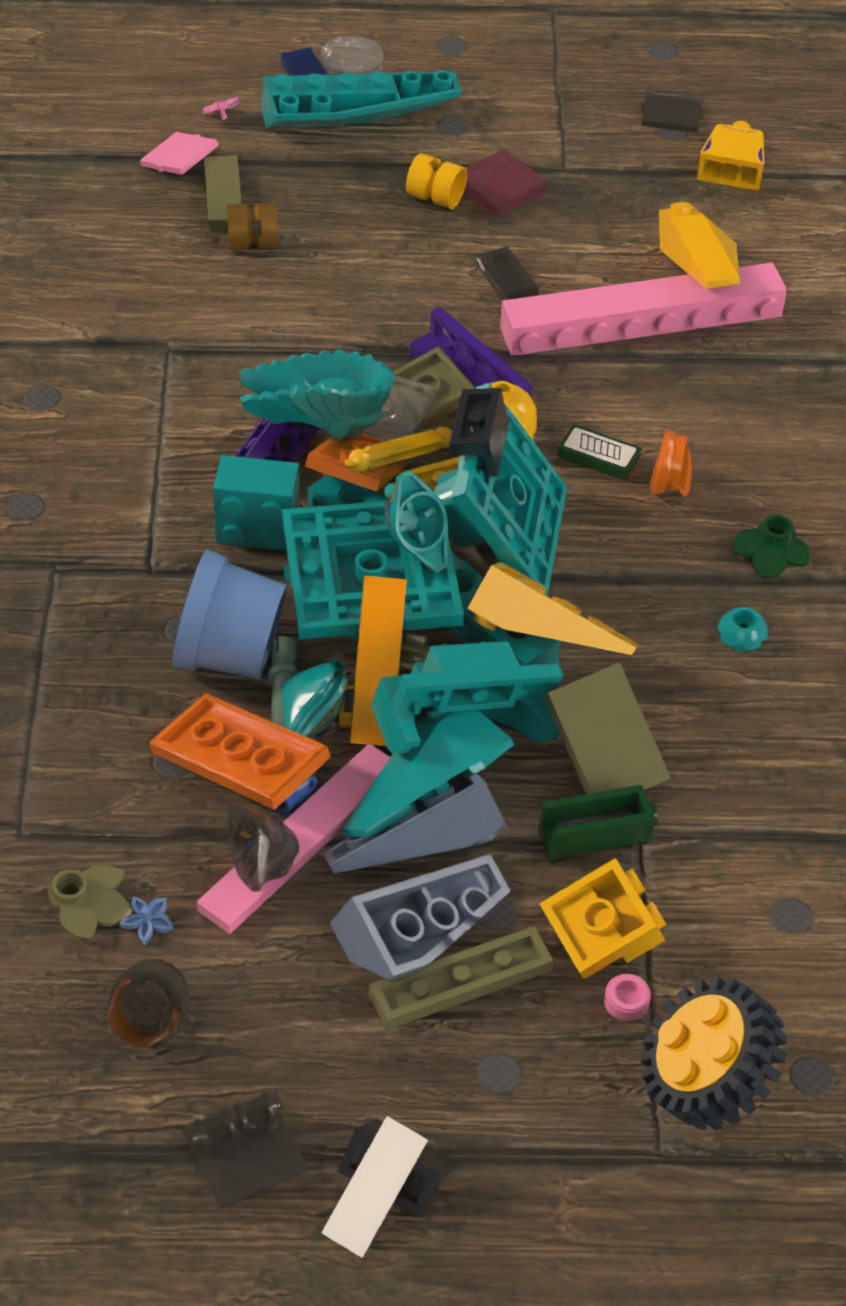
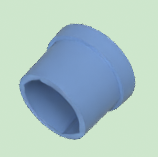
[172,549,287,680]

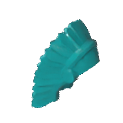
[239,349,396,439]

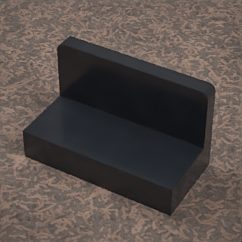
[449,388,509,477]
[338,1119,457,1217]

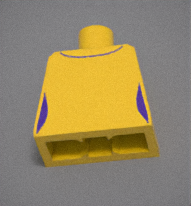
[697,121,764,191]

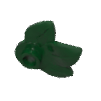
[731,515,810,579]

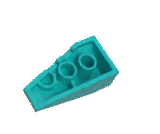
[342,707,514,838]

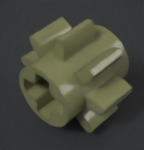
[398,632,431,676]

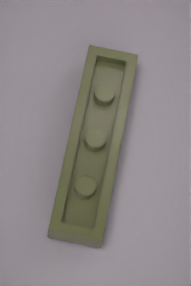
[369,926,554,1030]

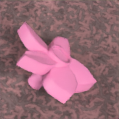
[202,97,241,121]

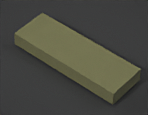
[204,155,242,230]

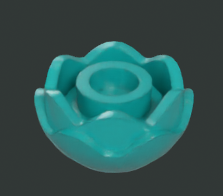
[717,607,768,653]

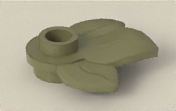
[48,864,132,941]

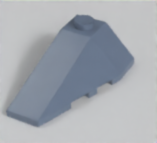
[323,769,507,874]
[330,854,511,980]

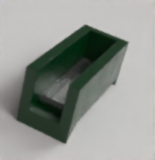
[538,785,658,865]

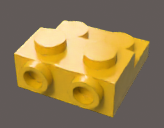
[539,858,666,979]

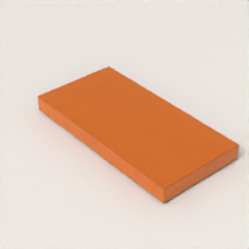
[149,693,331,810]

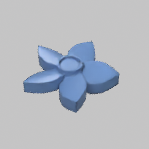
[119,896,174,946]

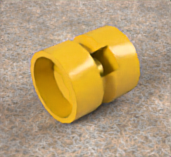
[406,153,467,209]

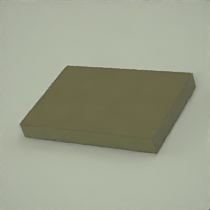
[543,662,671,794]

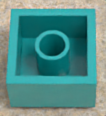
[213,455,300,551]

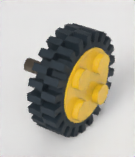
[640,977,787,1130]

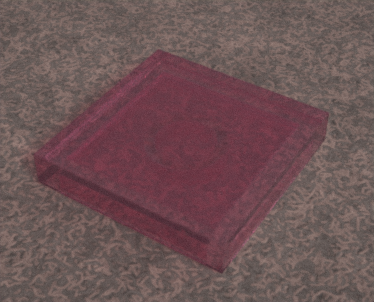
[464,149,548,217]

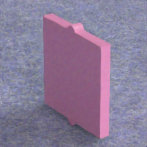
[140,132,219,175]

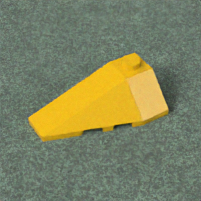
[659,202,740,289]

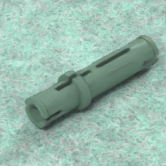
[268,637,300,727]

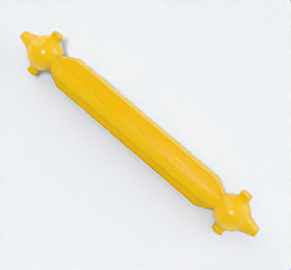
[345,426,452,472]

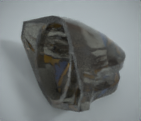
[226,799,300,892]

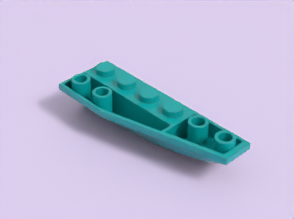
[261,70,462,129]

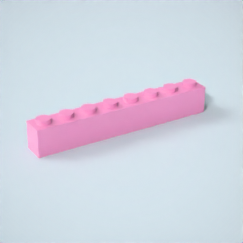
[500,263,787,356]

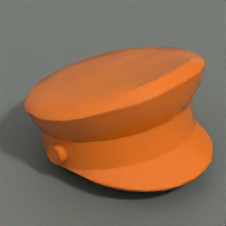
[650,429,692,497]

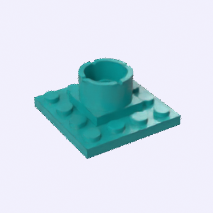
[434,382,567,596]
[282,497,464,641]

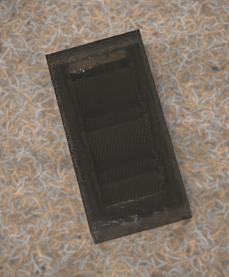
[476,246,538,301]

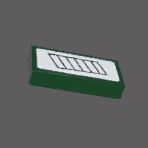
[557,424,642,481]

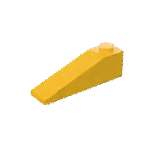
[467,562,639,655]

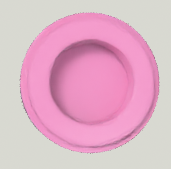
[604,974,651,1021]

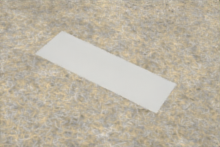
[321,1116,428,1258]

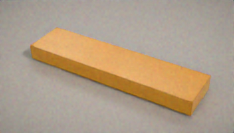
[349,576,407,746]

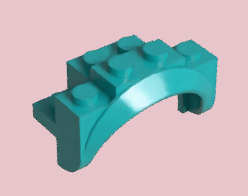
[371,641,563,755]

